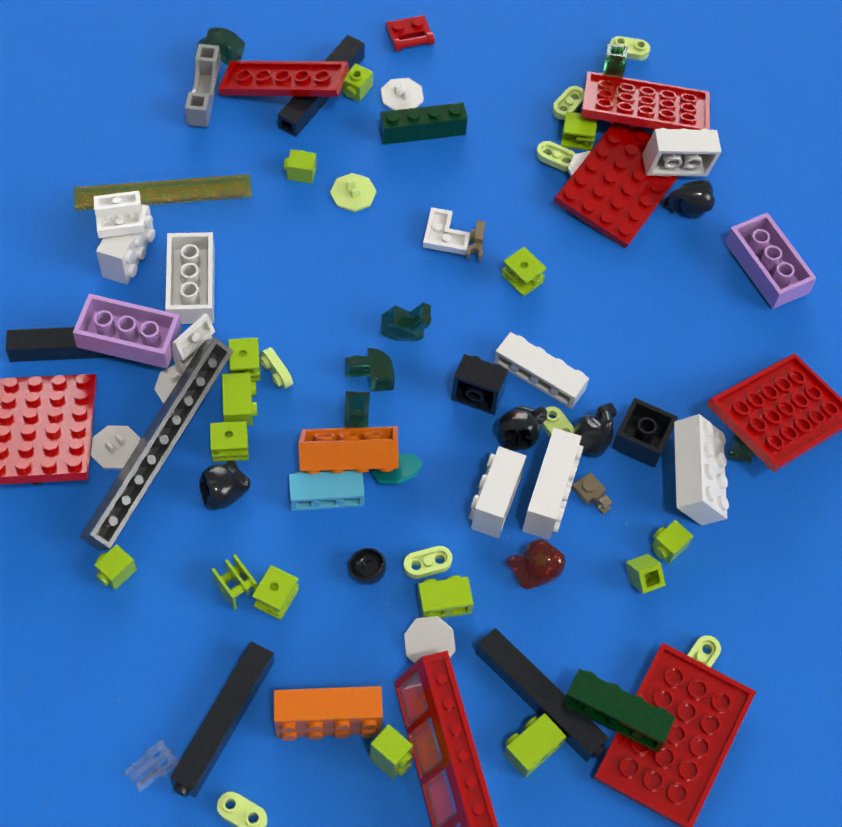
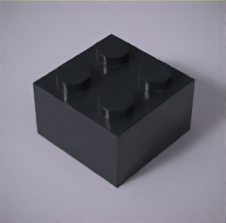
[451,354,508,415]
[612,397,678,467]

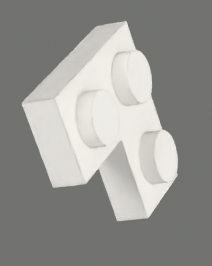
[423,207,470,255]

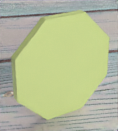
[330,173,376,212]

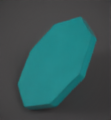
[372,454,423,484]

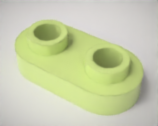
[609,36,650,60]
[552,86,584,120]
[536,141,576,172]
[259,347,293,389]
[540,406,575,438]
[403,546,453,579]
[688,635,721,668]
[217,792,268,827]

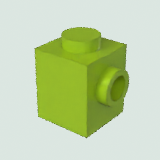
[342,63,373,102]
[284,149,317,184]
[651,520,694,564]
[94,544,137,590]
[626,554,666,594]

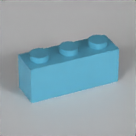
[289,470,365,511]

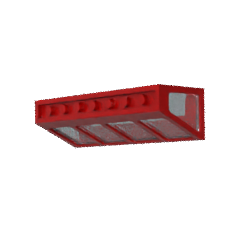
[394,650,498,827]

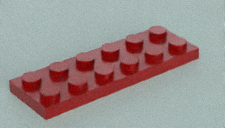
[218,61,349,97]

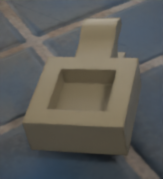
[466,221,485,261]
[571,472,612,514]

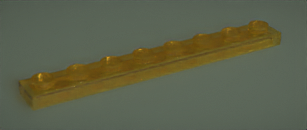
[74,174,252,210]

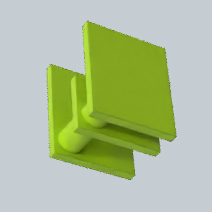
[561,111,597,151]
[501,247,547,297]
[229,338,261,382]
[210,421,249,462]
[211,554,257,610]
[252,565,299,620]

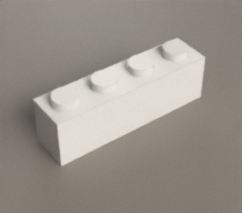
[494,332,589,409]

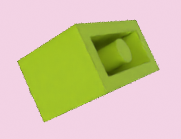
[222,373,258,426]
[417,575,474,618]
[504,713,567,778]
[370,724,413,780]

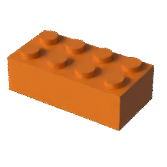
[298,426,399,474]
[274,686,383,741]

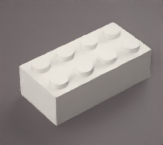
[165,232,215,324]
[674,414,729,526]
[522,428,584,540]

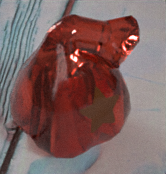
[505,538,566,589]

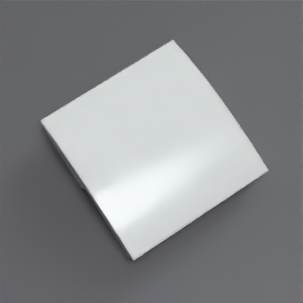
[93,191,145,238]
[172,313,215,374]

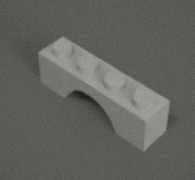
[185,44,221,127]

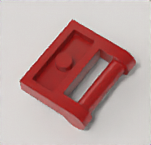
[385,15,435,52]

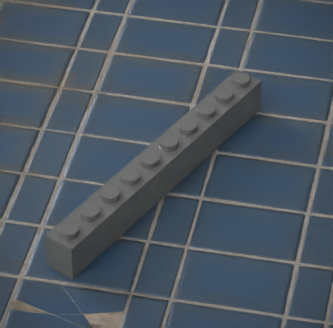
[79,337,233,551]

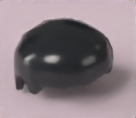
[348,548,386,585]

